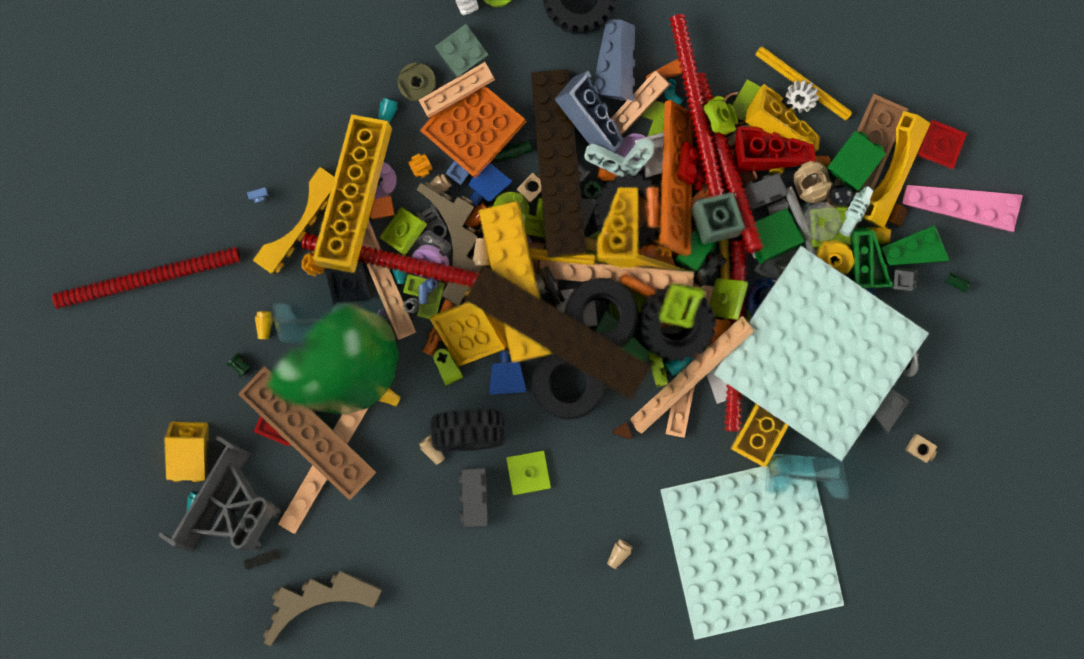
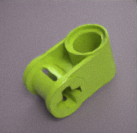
[434,348,464,386]

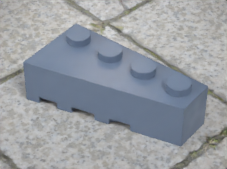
[593,19,635,102]
[555,71,624,153]

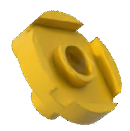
[815,240,854,274]

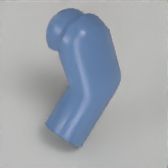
[419,278,438,304]

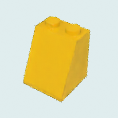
[165,422,209,482]

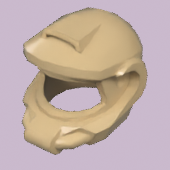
[794,161,833,204]

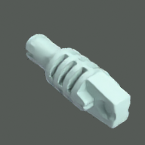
[839,186,873,237]

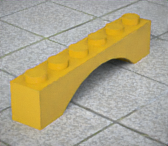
[862,111,930,228]
[253,167,334,275]

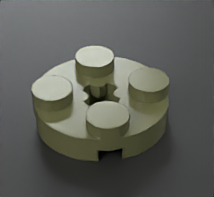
[398,63,436,102]

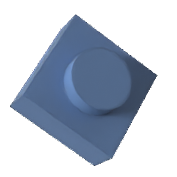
[445,161,469,185]
[247,187,269,203]

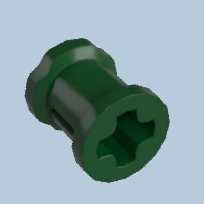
[583,182,601,199]
[226,352,252,378]

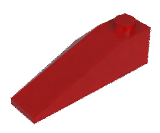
[734,127,816,172]

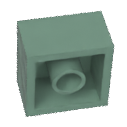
[435,24,489,78]
[691,193,745,244]

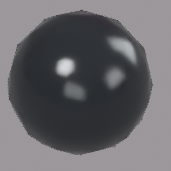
[829,184,854,207]

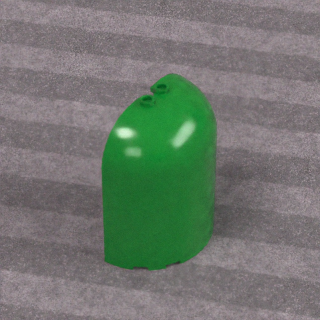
[267,304,399,414]

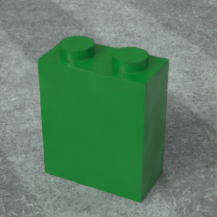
[827,131,886,192]
[754,208,805,265]

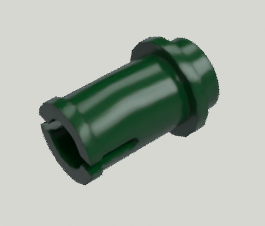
[945,272,971,293]

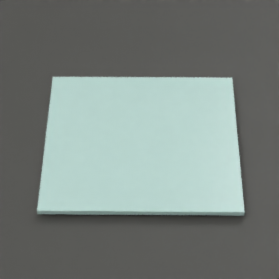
[714,246,929,461]
[660,455,844,639]

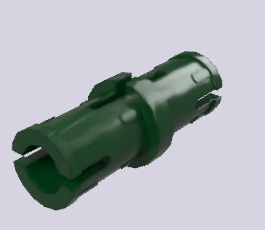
[495,140,533,163]

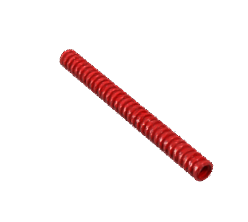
[669,14,725,198]
[698,73,764,253]
[302,233,480,288]
[724,240,748,432]
[52,246,241,309]

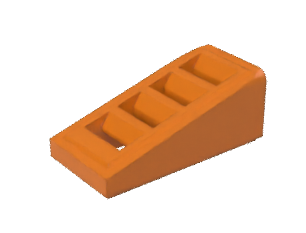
[645,58,683,81]

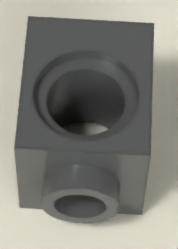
[893,266,918,291]

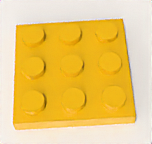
[430,302,508,367]

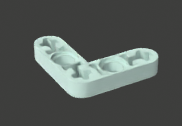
[584,139,655,177]

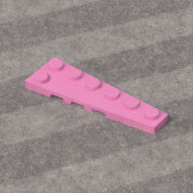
[901,185,1023,232]

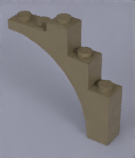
[417,182,482,305]
[263,570,383,646]

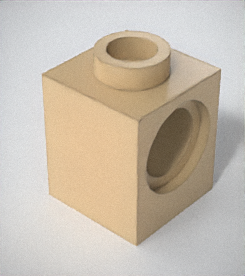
[517,173,542,204]
[905,434,937,463]

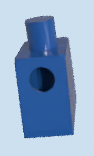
[468,163,513,206]
[490,351,526,395]

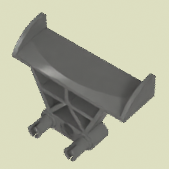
[158,436,281,552]

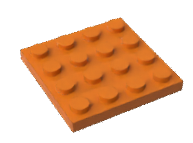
[420,86,527,179]

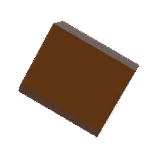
[887,203,908,227]
[613,422,632,439]

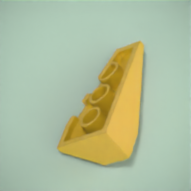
[745,84,820,152]
[598,188,638,268]

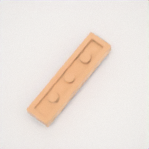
[419,62,495,118]
[610,71,670,135]

